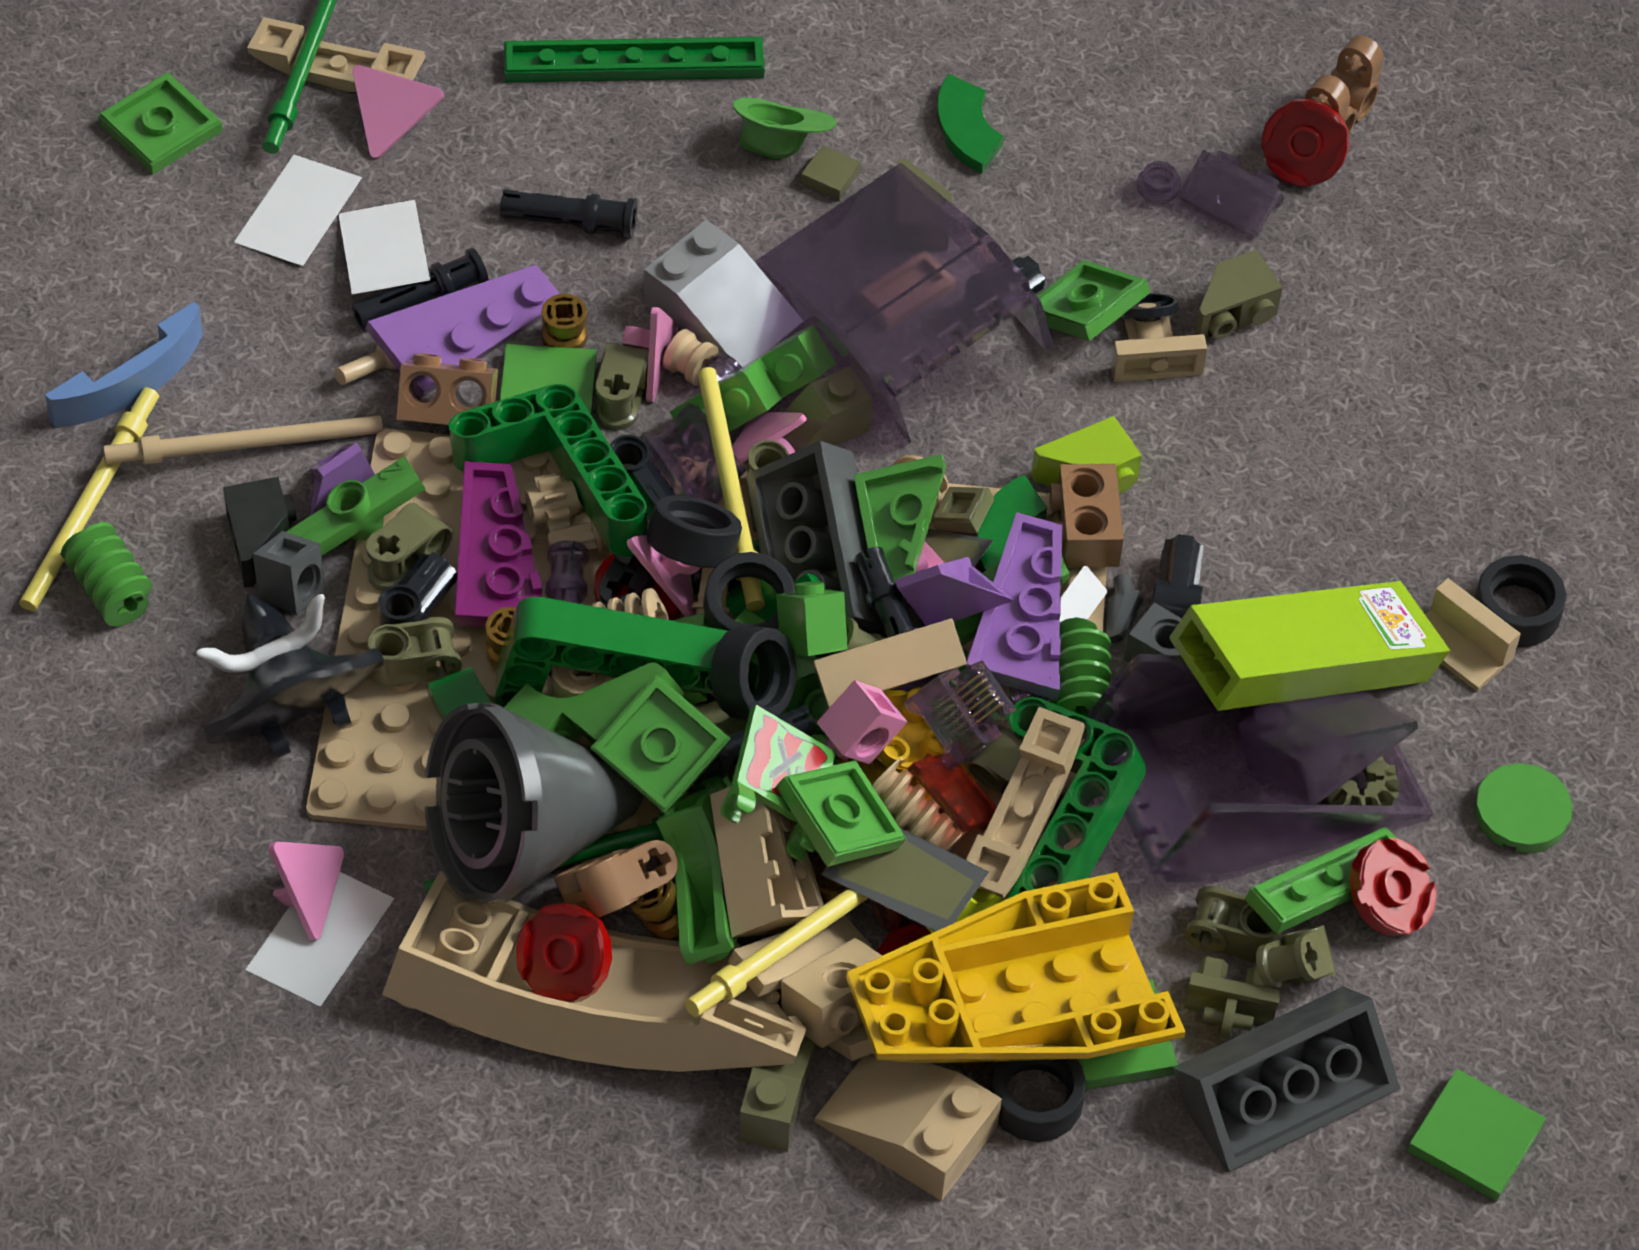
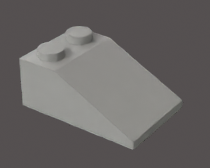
[644,219,804,371]

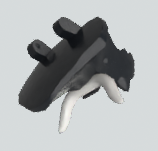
[196,593,385,758]

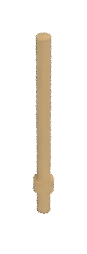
[103,415,383,465]

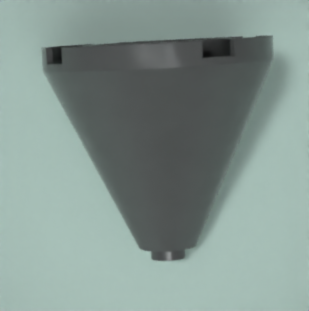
[425,703,643,904]

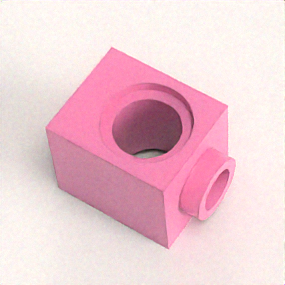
[817,680,907,764]

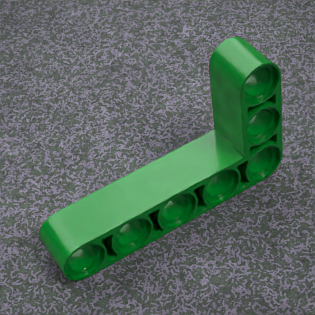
[449,384,649,557]
[494,597,749,707]
[1007,697,1146,899]

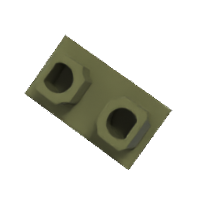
[1184,956,1280,1041]

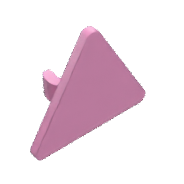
[352,65,444,159]
[622,307,678,403]
[732,412,807,467]
[627,535,701,617]
[268,841,344,940]

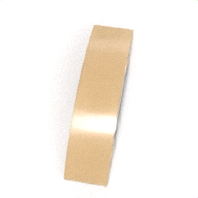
[247,17,425,93]
[966,707,1085,898]

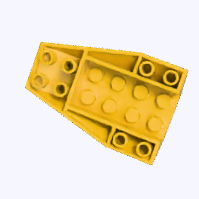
[846,872,1185,1063]

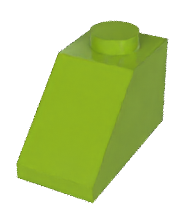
[1031,416,1142,493]

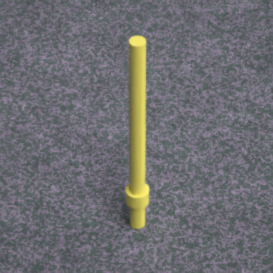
[698,367,765,611]
[19,387,159,612]
[685,888,868,1017]

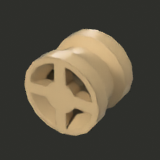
[663,329,718,386]

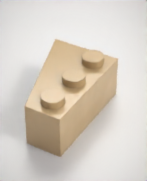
[710,786,824,938]

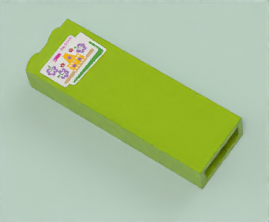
[1169,581,1450,711]

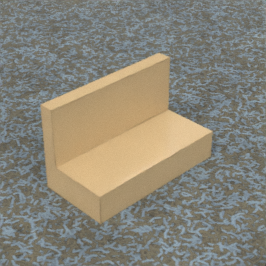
[1425,578,1521,692]

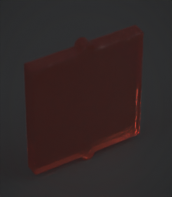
[907,753,997,833]

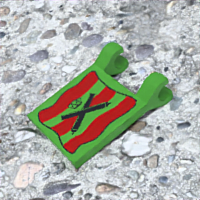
[720,705,836,861]

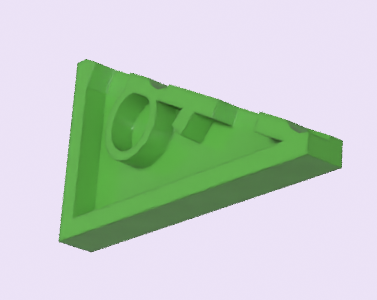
[854,454,946,607]

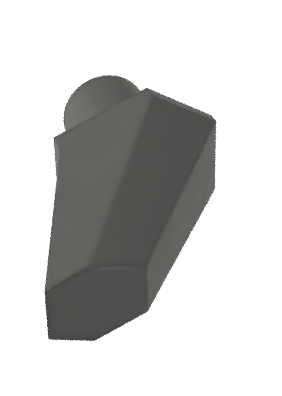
[1106,574,1143,644]

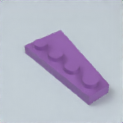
[365,265,560,397]
[965,512,1062,701]

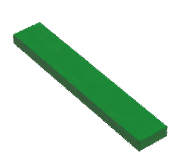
[504,37,765,83]

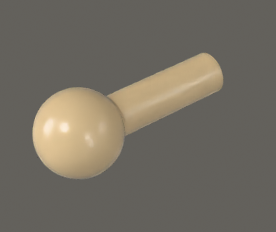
[334,345,397,385]

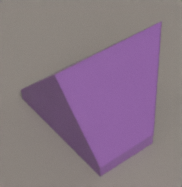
[309,442,375,516]
[895,557,1015,626]

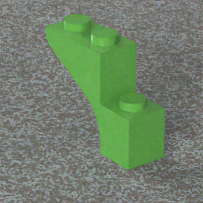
[669,324,836,452]
[504,663,685,744]
[656,787,738,965]

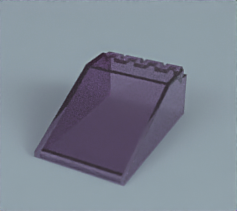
[755,163,1053,447]
[1087,654,1434,882]

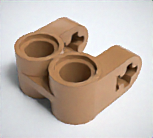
[1305,35,1383,134]
[553,840,678,917]

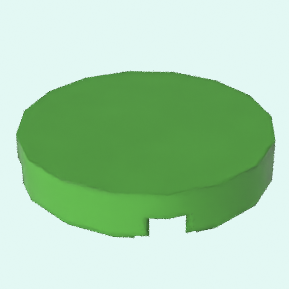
[1474,763,1573,854]

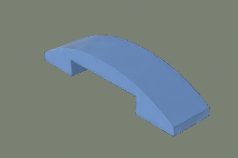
[45,302,203,427]

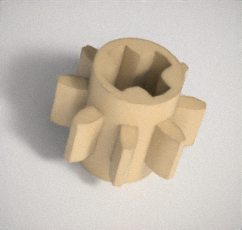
[525,473,580,532]

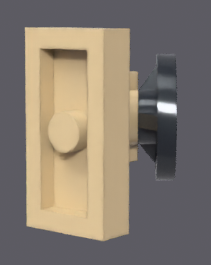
[1111,293,1207,382]

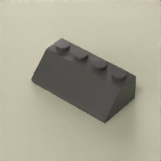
[746,441,883,634]
[1173,986,1400,1172]

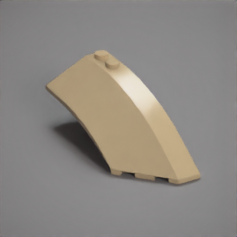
[382,871,806,1072]

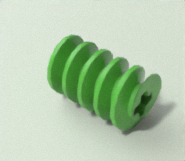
[60,522,152,627]
[1051,617,1112,721]

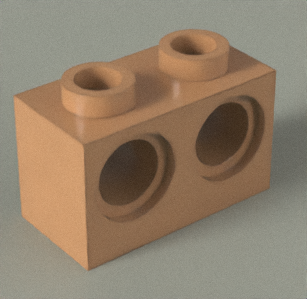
[396,353,498,425]
[1049,464,1124,568]

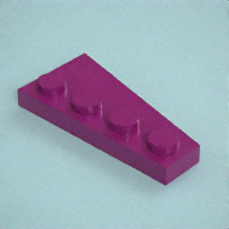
[454,461,543,628]

